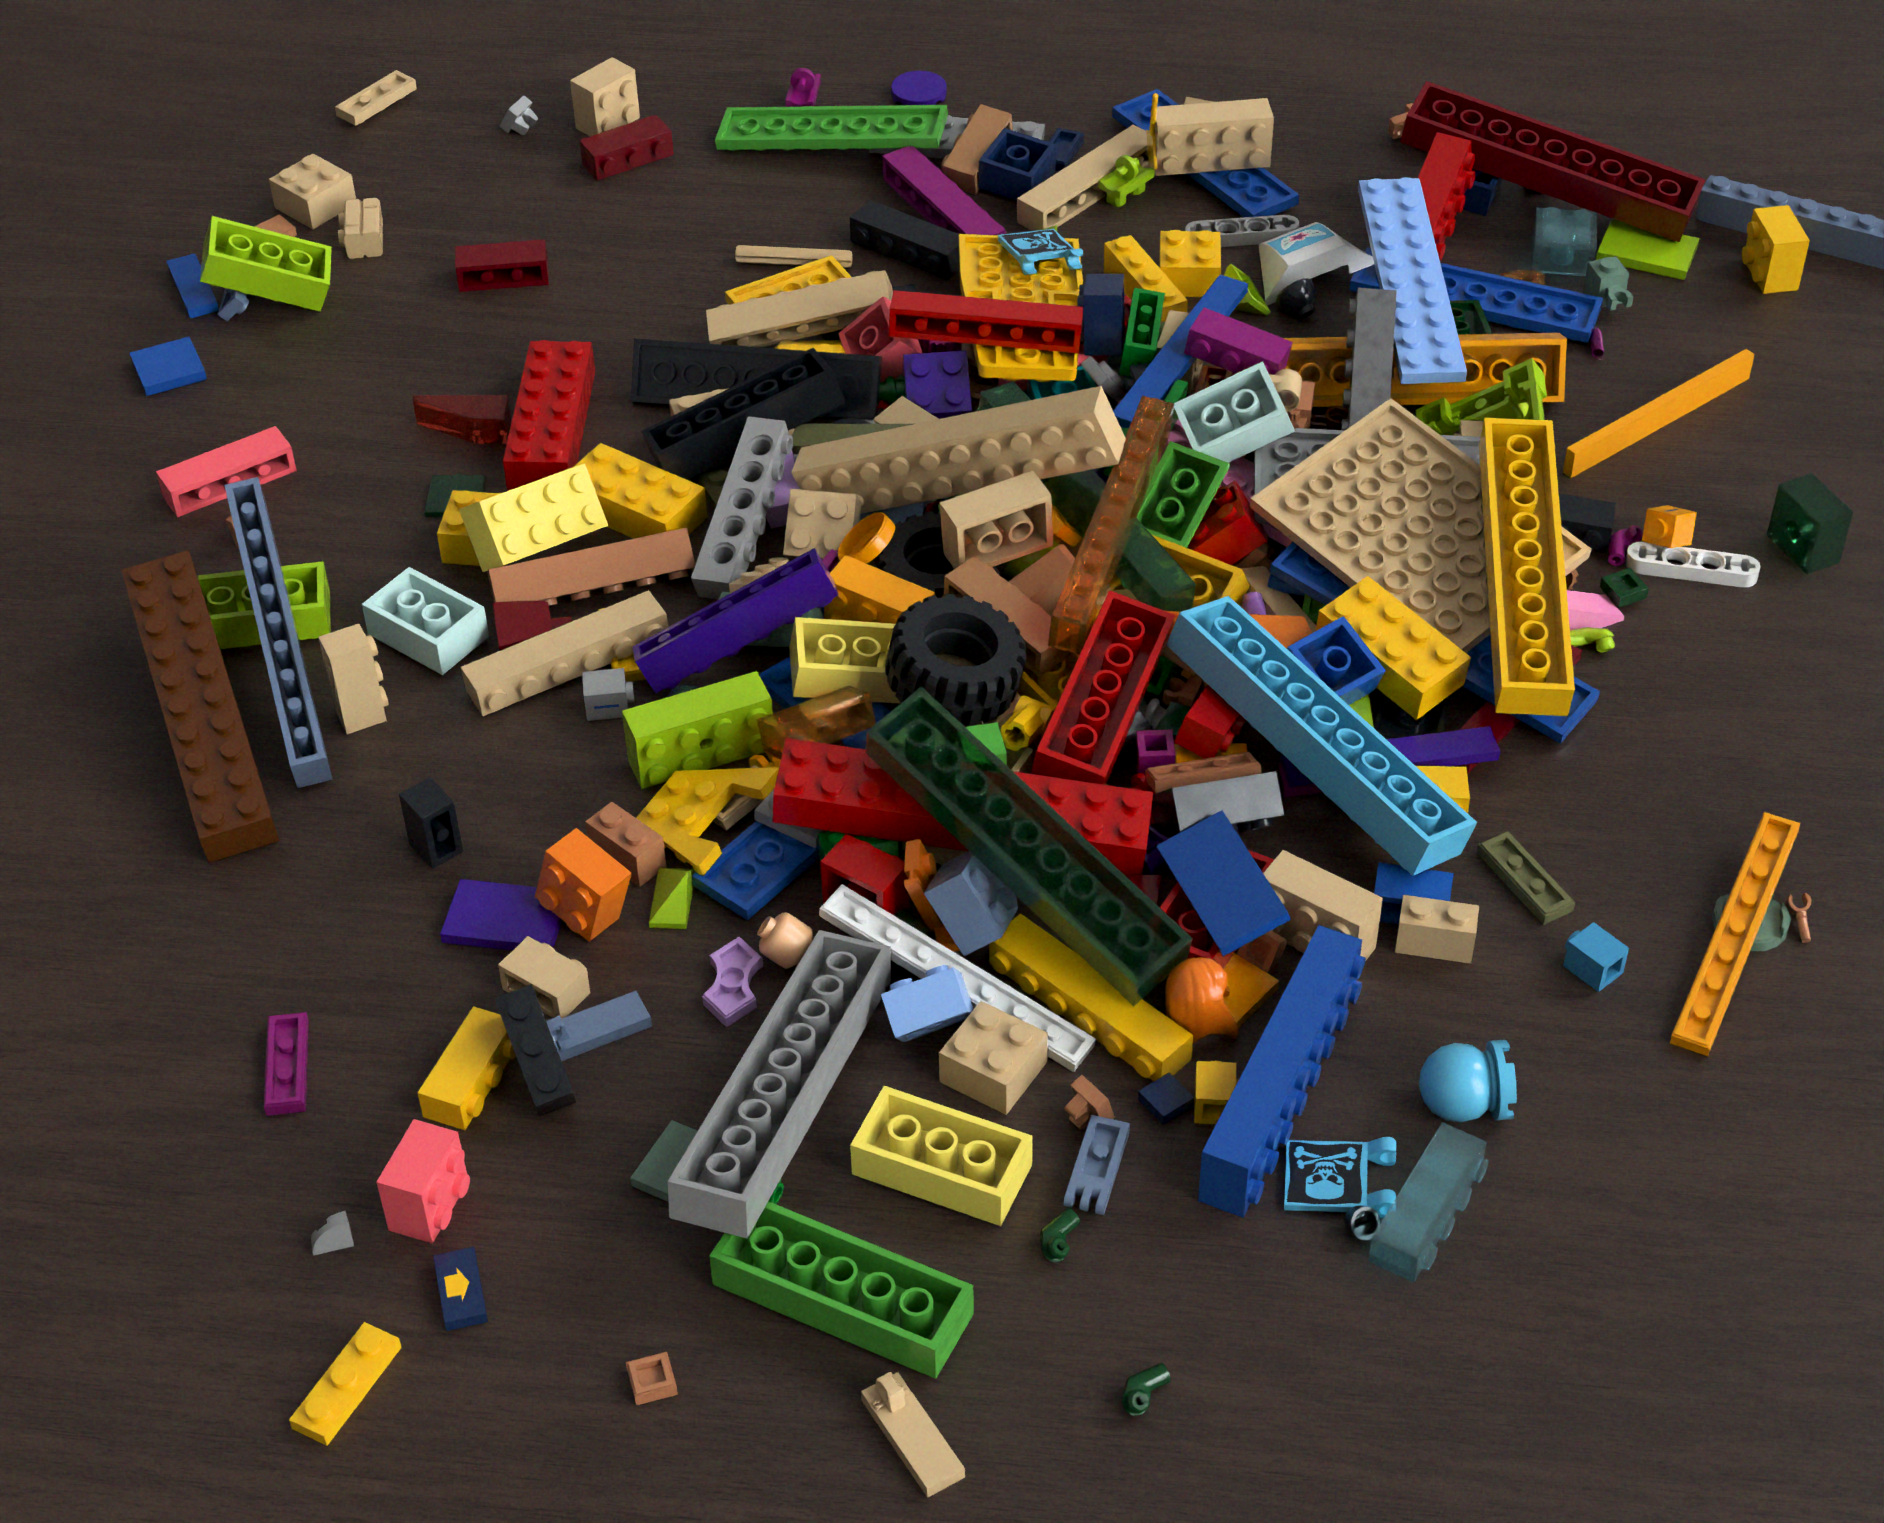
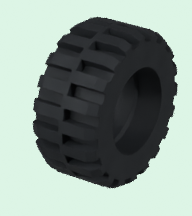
[875,511,1003,598]
[885,594,1027,727]

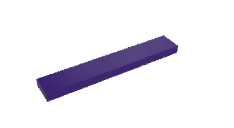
[1280,726,1500,787]

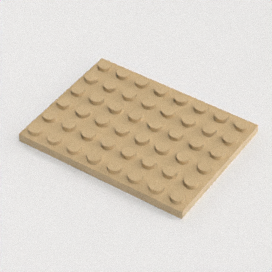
[1250,398,1591,653]

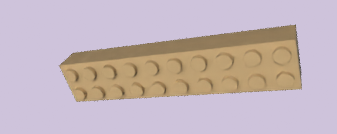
[791,386,1126,514]

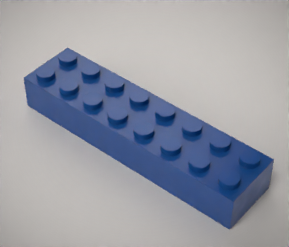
[1198,925,1366,1218]

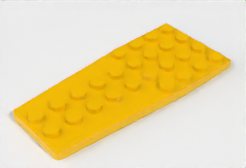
[958,234,1083,382]

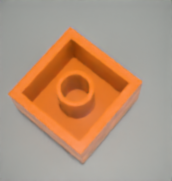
[535,828,632,942]

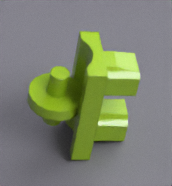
[1098,155,1155,207]

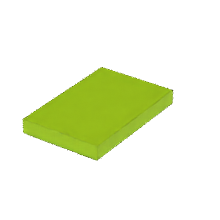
[1596,219,1700,280]

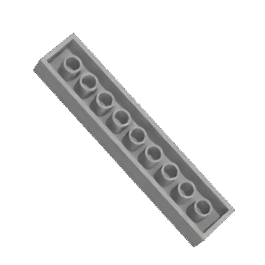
[667,930,891,1238]

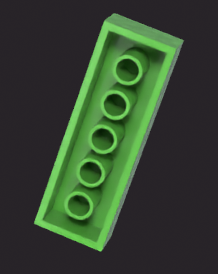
[709,1201,974,1379]

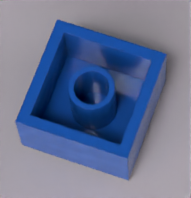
[1287,616,1386,705]

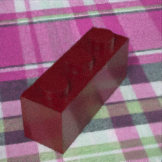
[579,114,674,181]
[455,239,549,292]

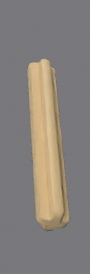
[735,245,853,268]

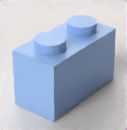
[881,965,974,1042]

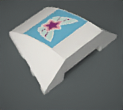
[1259,222,1374,305]

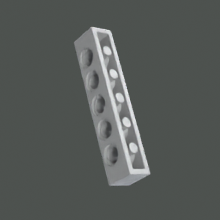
[691,416,793,600]

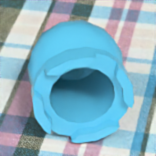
[1419,1040,1517,1123]

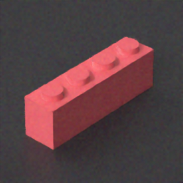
[156,426,297,517]

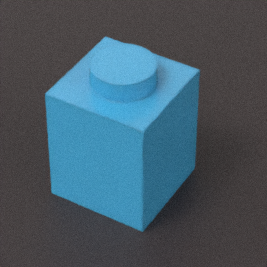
[1563,922,1629,992]

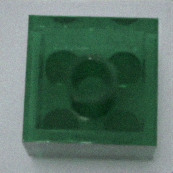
[1767,473,1853,575]

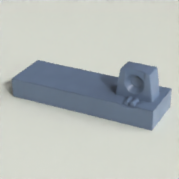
[546,991,652,1061]

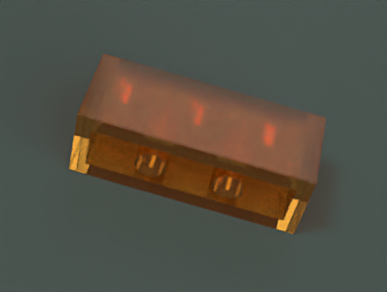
[757,685,877,760]

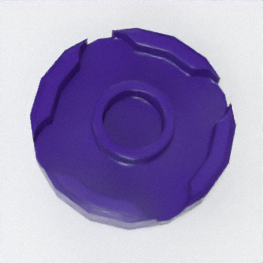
[891,70,947,105]

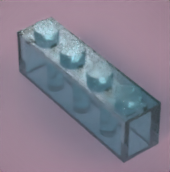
[1369,1122,1489,1282]

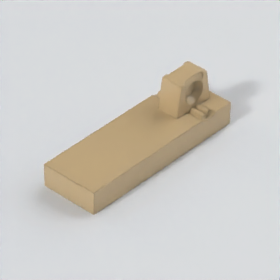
[861,1372,965,1498]

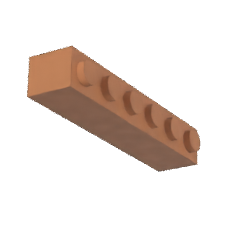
[487,528,695,606]

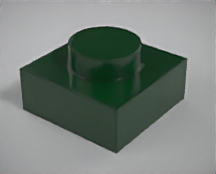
[1600,568,1649,608]

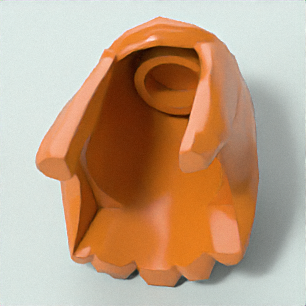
[1165,957,1239,1044]

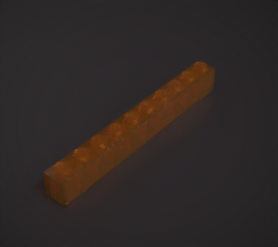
[1048,396,1174,654]

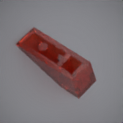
[412,395,512,444]

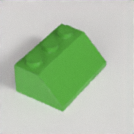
[1126,441,1230,548]

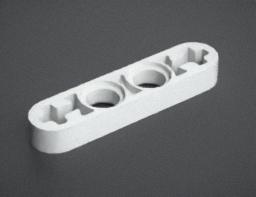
[1625,542,1761,587]

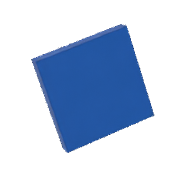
[129,337,207,396]

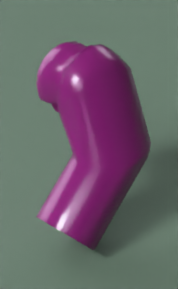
[1608,525,1643,566]

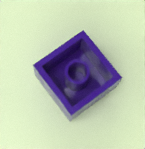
[902,350,972,419]

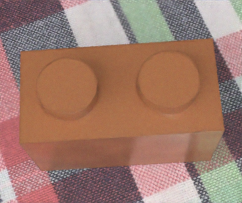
[585,802,666,887]

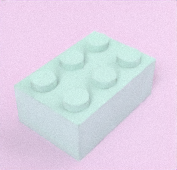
[1173,361,1295,463]
[362,567,489,675]

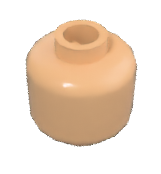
[757,912,813,969]

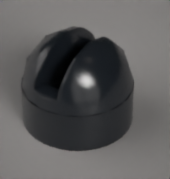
[1344,1205,1381,1240]

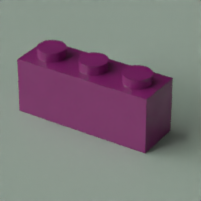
[1184,307,1293,375]

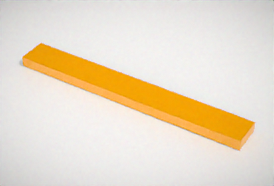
[1563,349,1755,478]
[1670,812,1801,1056]

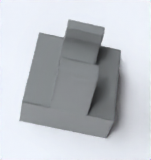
[499,95,538,135]

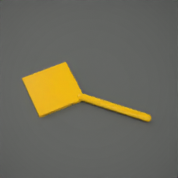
[1146,93,1158,169]

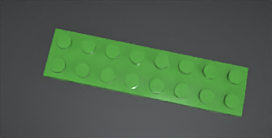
[715,105,948,151]

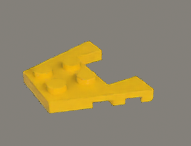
[636,767,779,876]

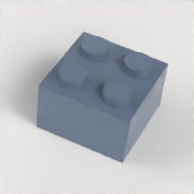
[924,846,1018,956]

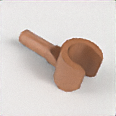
[1785,893,1811,943]

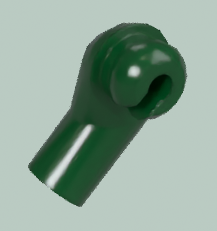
[1040,1208,1080,1262]
[1121,1363,1171,1416]

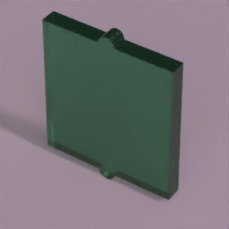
[424,473,486,517]

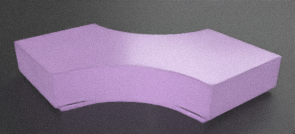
[702,937,763,1027]

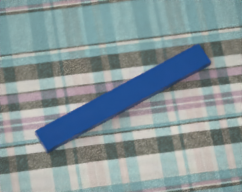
[1113,275,1248,433]

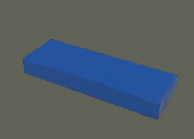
[166,253,219,318]

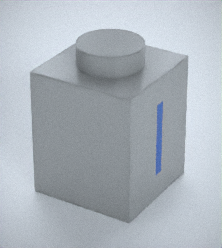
[582,668,635,721]

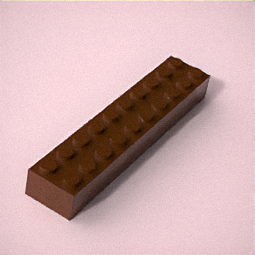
[121,550,280,863]

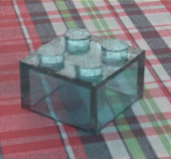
[1531,207,1597,276]

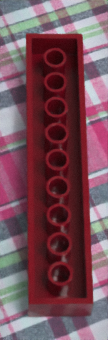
[1400,81,1706,242]

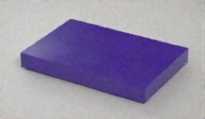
[440,879,562,951]

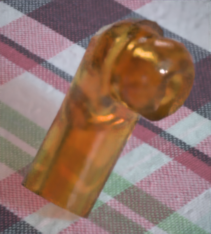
[1500,270,1546,285]

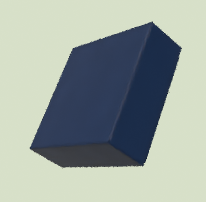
[1138,1073,1194,1125]

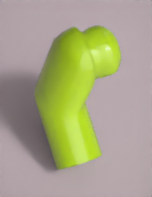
[1570,627,1615,653]

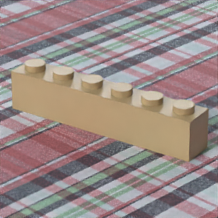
[1017,125,1149,231]
[706,270,893,347]
[461,590,669,716]

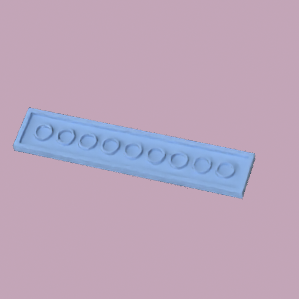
[1358,177,1467,384]

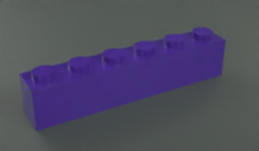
[632,548,838,693]

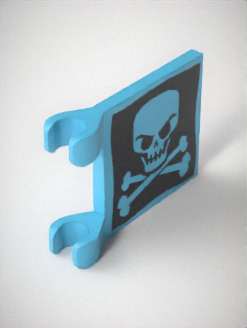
[998,229,1083,275]
[1284,1137,1396,1219]

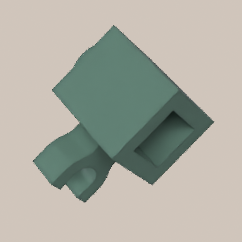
[1583,256,1634,311]

